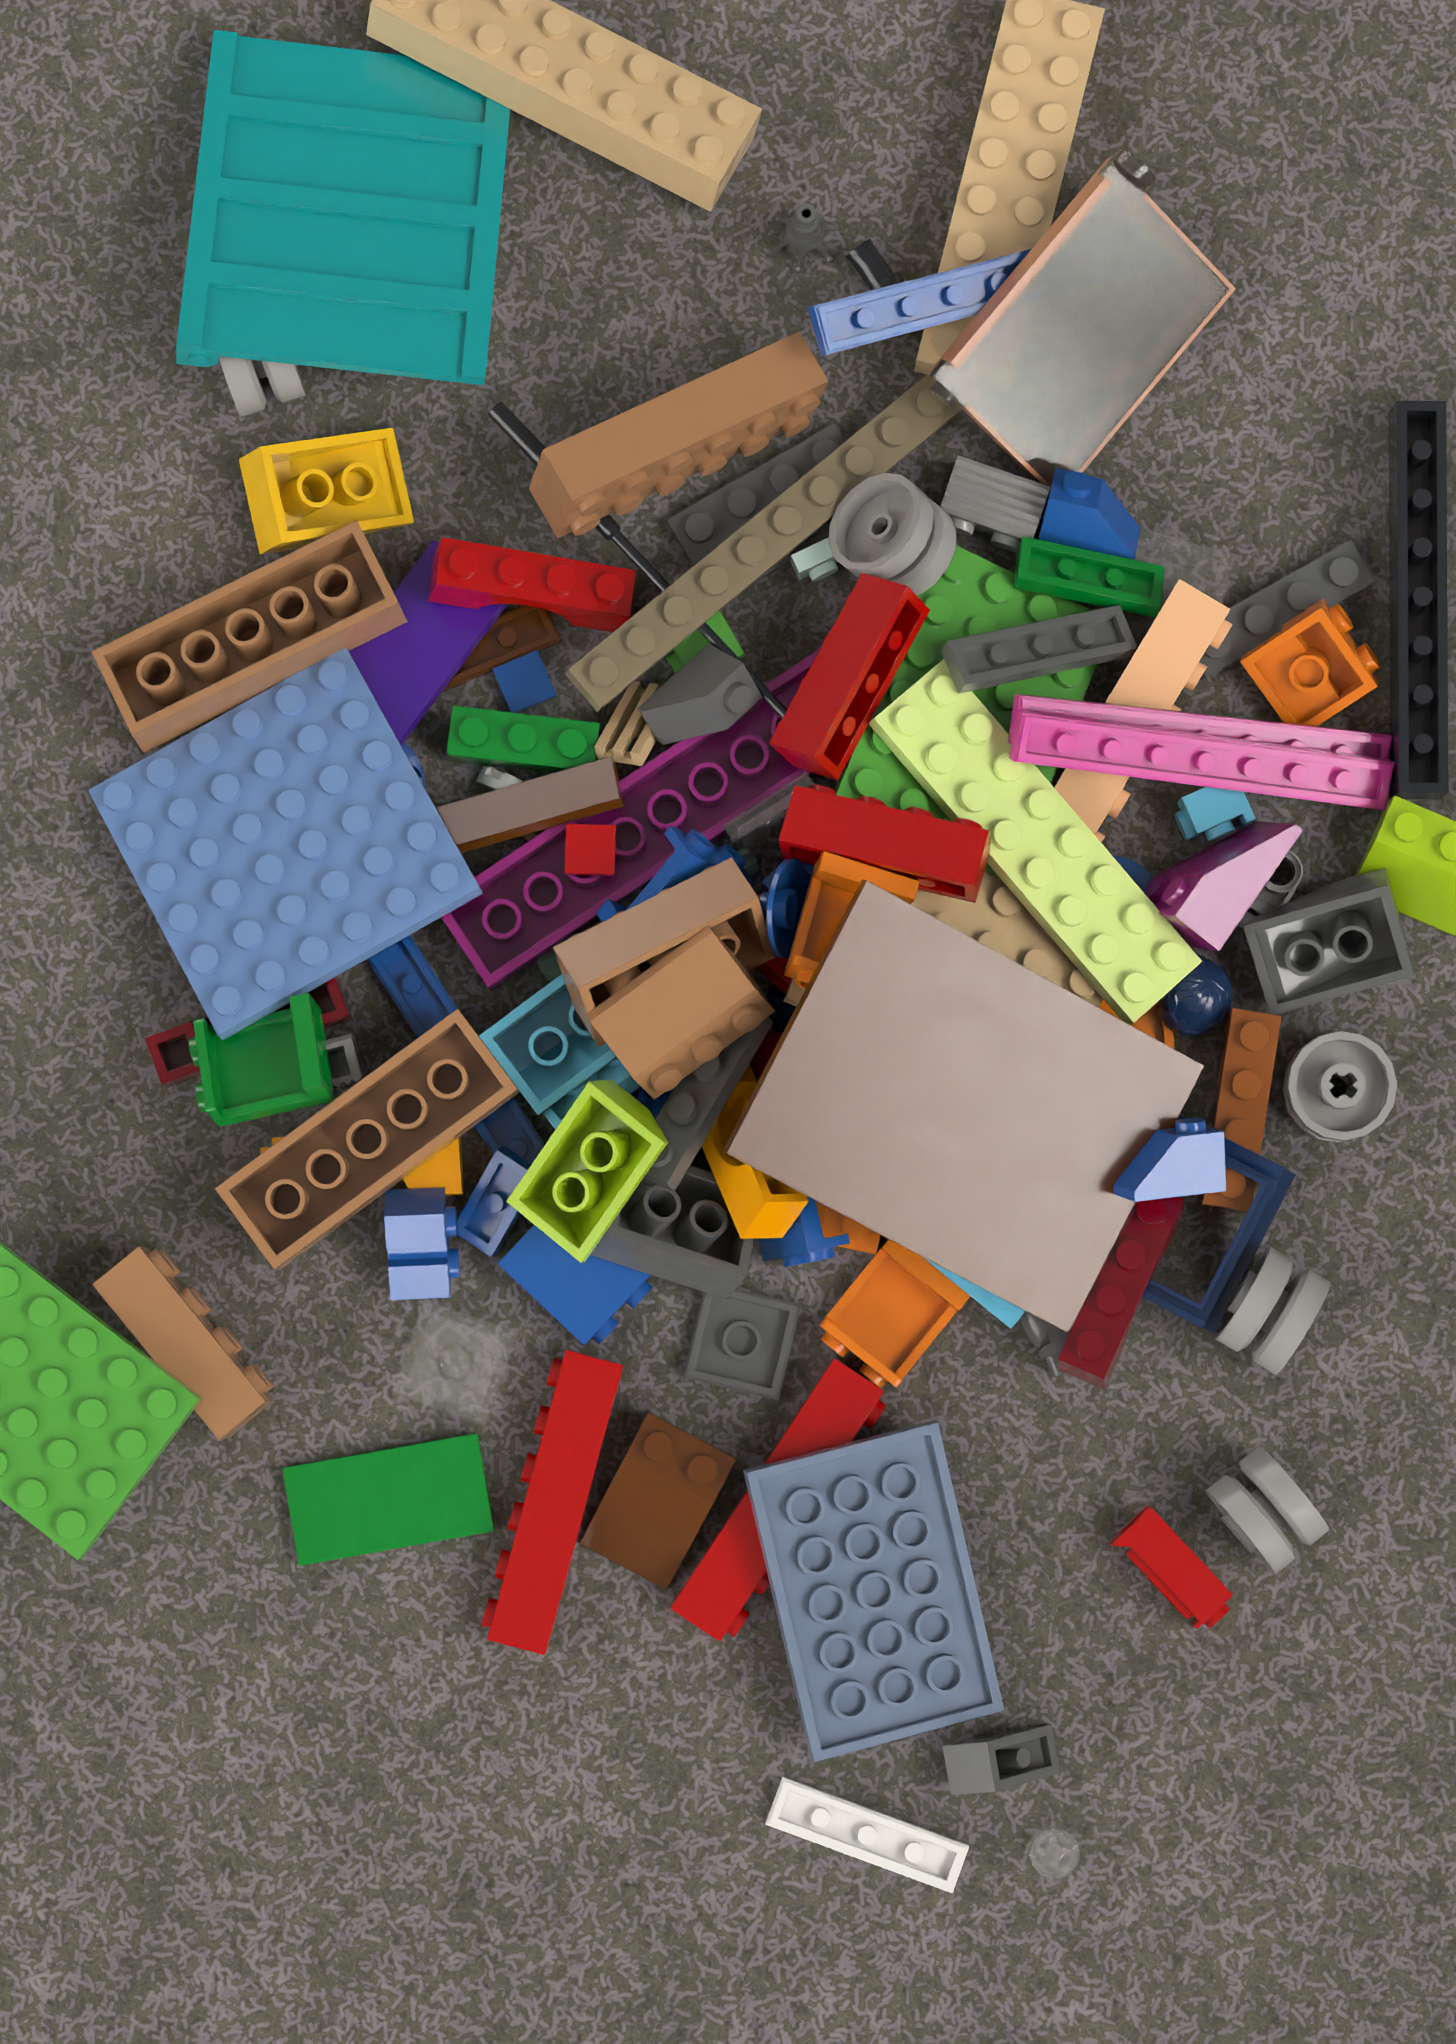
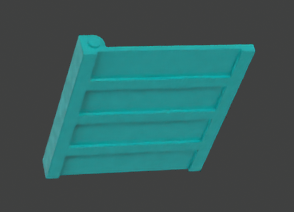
[176,30,510,385]

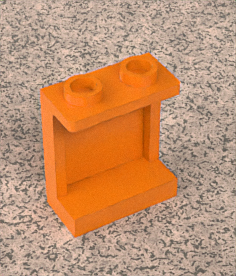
[784,851,920,989]
[818,1239,970,1389]

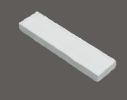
[765,1776,969,1893]

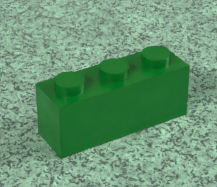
[447,706,601,773]

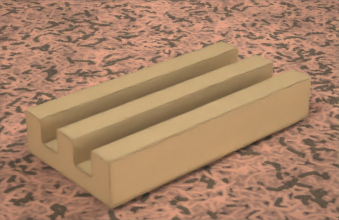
[594,681,659,766]

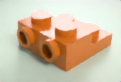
[1240,598,1381,726]

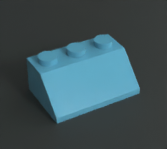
[479,974,617,1116]

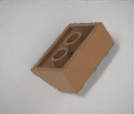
[586,925,775,1100]

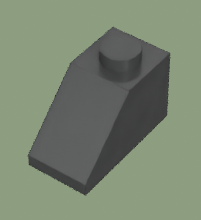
[638,643,762,745]
[943,1724,1060,1795]

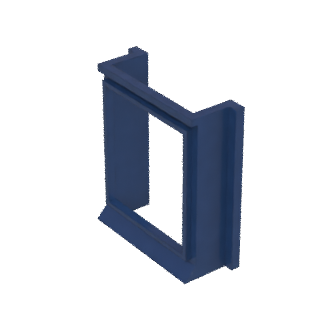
[1143,1115,1296,1333]

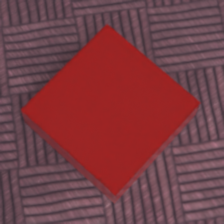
[565,824,616,876]

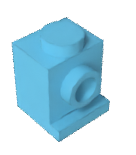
[1174,787,1256,841]

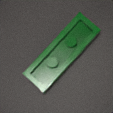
[1013,536,1165,618]

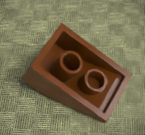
[580,1412,736,1590]

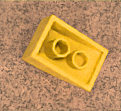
[239,428,414,555]

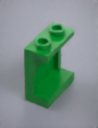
[189,993,334,1127]

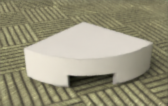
[476,765,523,790]

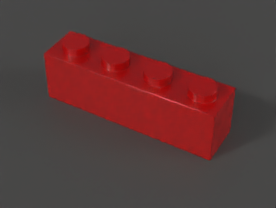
[769,573,930,781]
[779,785,991,903]

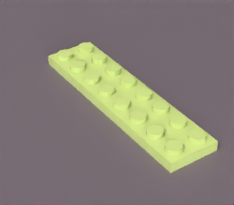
[869,659,1202,1025]

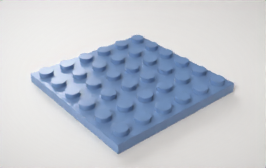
[88,648,483,1040]

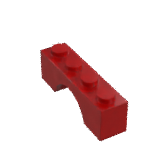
[428,537,636,632]

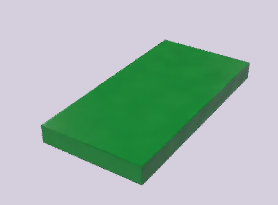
[282,1433,495,1566]

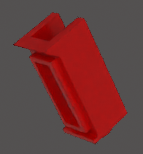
[1107,1506,1233,1629]

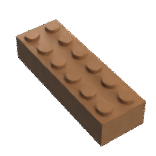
[529,332,828,538]
[92,520,408,753]
[215,1009,520,1270]

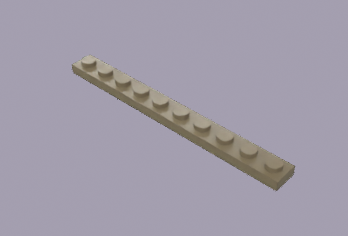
[565,374,962,712]

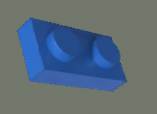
[457,1146,532,1257]

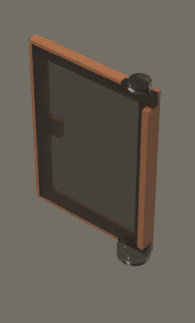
[927,148,1236,486]

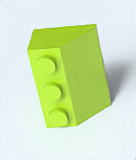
[1355,795,1456,937]
[506,1079,668,1263]

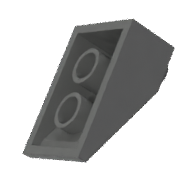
[1243,868,1415,1015]

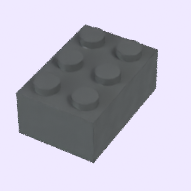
[590,1166,754,1299]

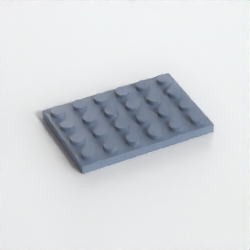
[743,1420,1004,1762]

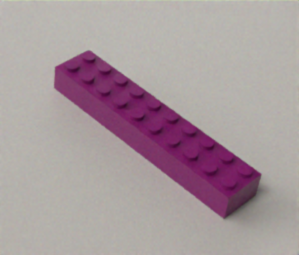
[441,648,821,991]

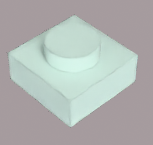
[791,537,838,582]

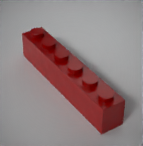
[481,1350,624,1655]
[670,1358,886,1642]

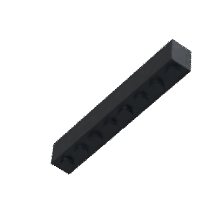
[1389,401,1449,800]

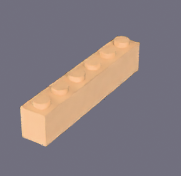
[1054,579,1233,843]

